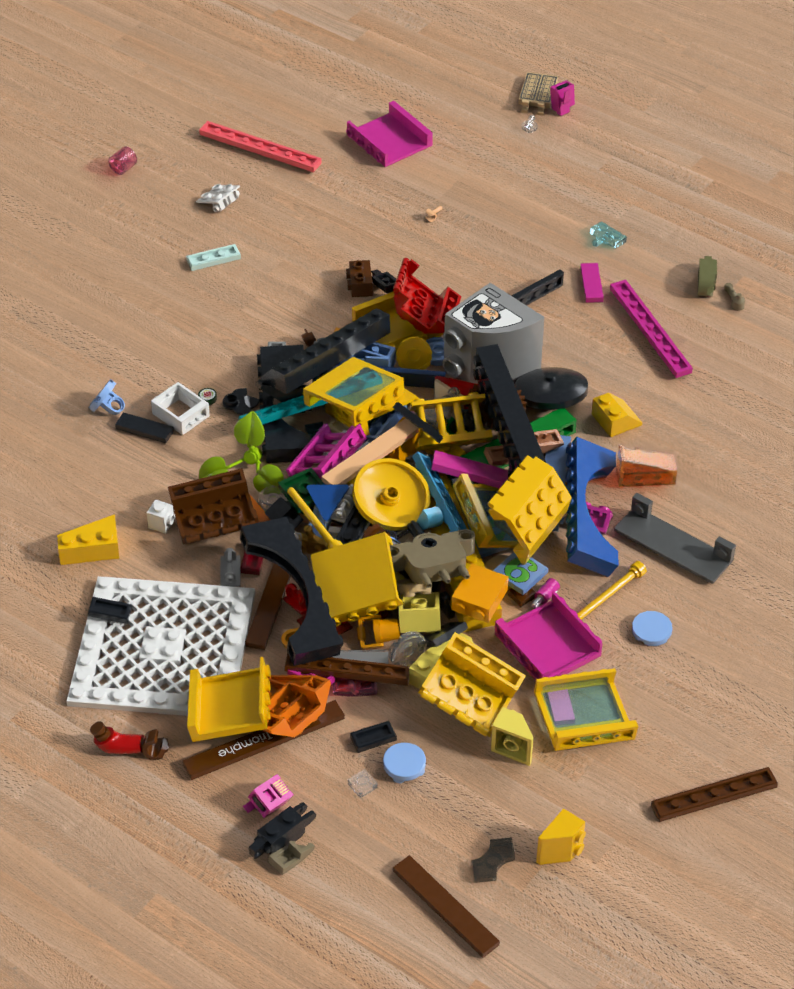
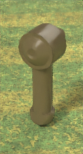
[724,283,745,311]

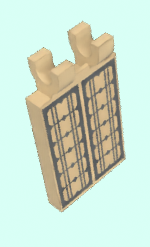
[519,72,558,115]

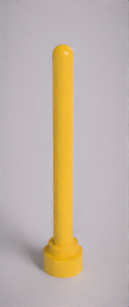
[287,487,343,549]
[577,561,647,620]

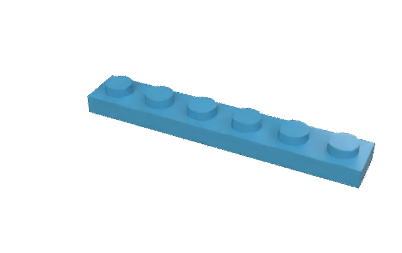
[412,451,467,532]

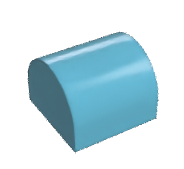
[417,506,443,530]

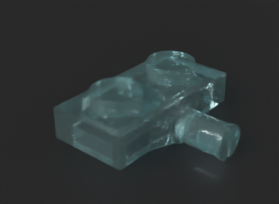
[590,221,627,249]

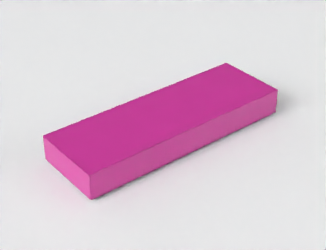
[580,263,604,303]

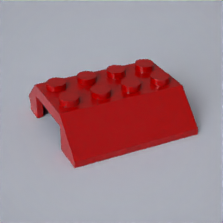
[393,258,462,334]

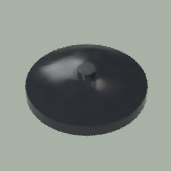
[515,367,588,410]

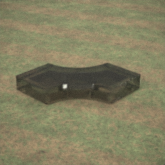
[471,837,515,883]

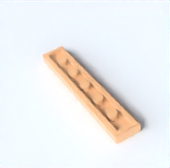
[322,418,419,485]

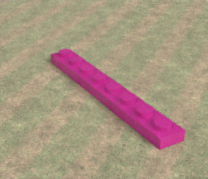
[610,280,693,378]

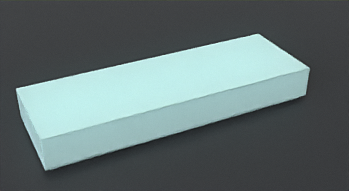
[186,244,241,271]

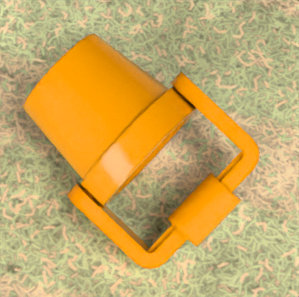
[357,615,401,650]

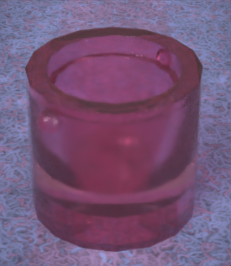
[108,146,137,175]

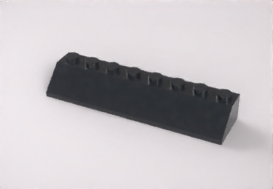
[260,308,390,394]

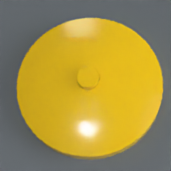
[352,458,430,531]

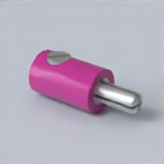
[531,578,560,609]

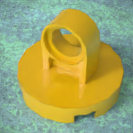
[396,337,432,370]

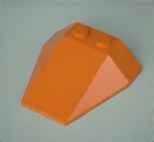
[262,675,331,737]

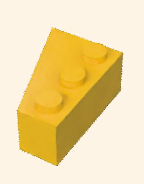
[57,514,120,565]

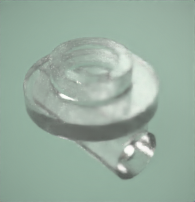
[522,115,538,133]

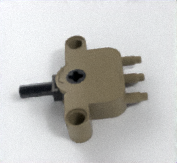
[390,520,475,588]

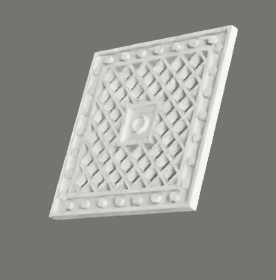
[67,576,255,716]

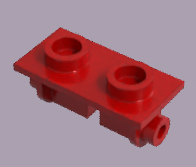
[283,583,306,615]

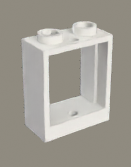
[151,382,210,435]

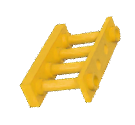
[408,392,493,451]

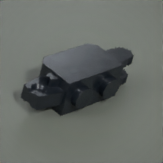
[249,802,317,859]

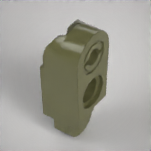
[697,256,717,296]

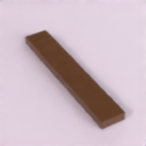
[245,563,291,650]
[284,652,410,686]
[651,767,778,822]
[393,855,500,958]

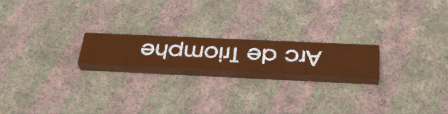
[182,700,345,780]

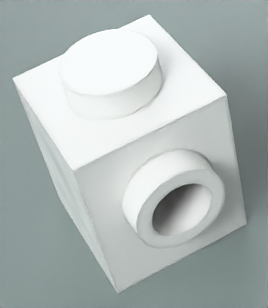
[147,500,175,534]

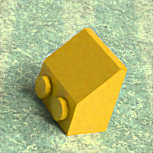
[591,392,642,437]
[536,808,586,865]

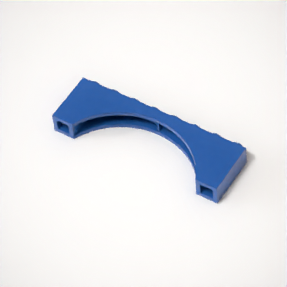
[566,437,619,577]

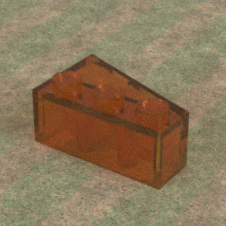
[616,444,677,487]

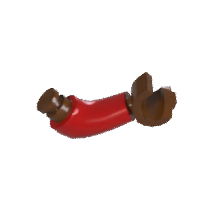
[90,721,169,760]

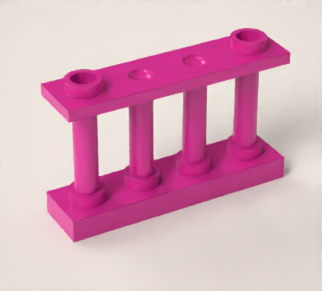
[286,424,367,485]

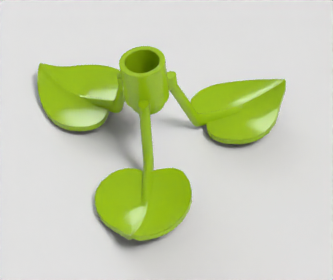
[199,411,284,496]

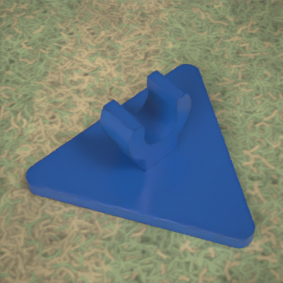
[307,484,349,521]

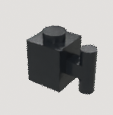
[264,496,303,529]

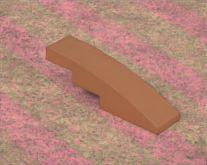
[484,429,564,466]

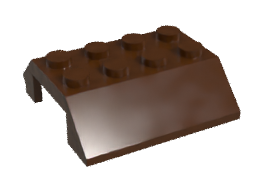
[168,468,259,545]

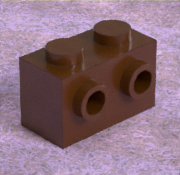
[346,260,373,297]

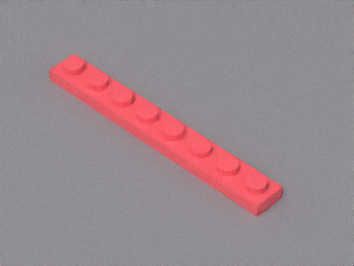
[199,121,322,173]

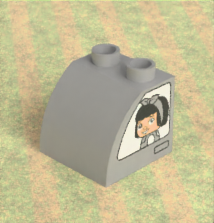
[442,283,544,384]

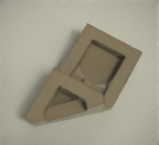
[268,841,315,875]

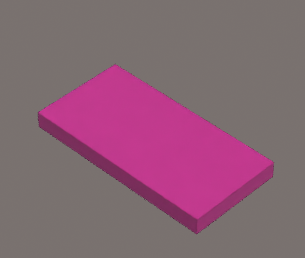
[431,450,508,489]

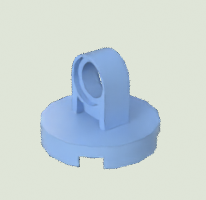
[88,379,125,415]

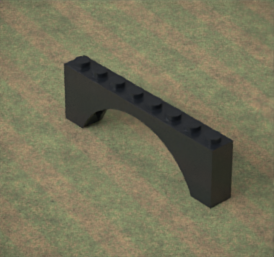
[257,345,311,463]
[240,517,344,666]

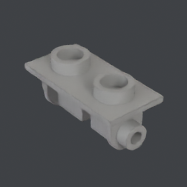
[220,548,240,587]

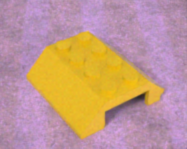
[488,455,572,565]
[418,632,526,737]

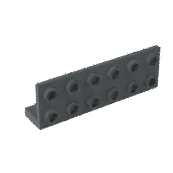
[614,493,736,584]

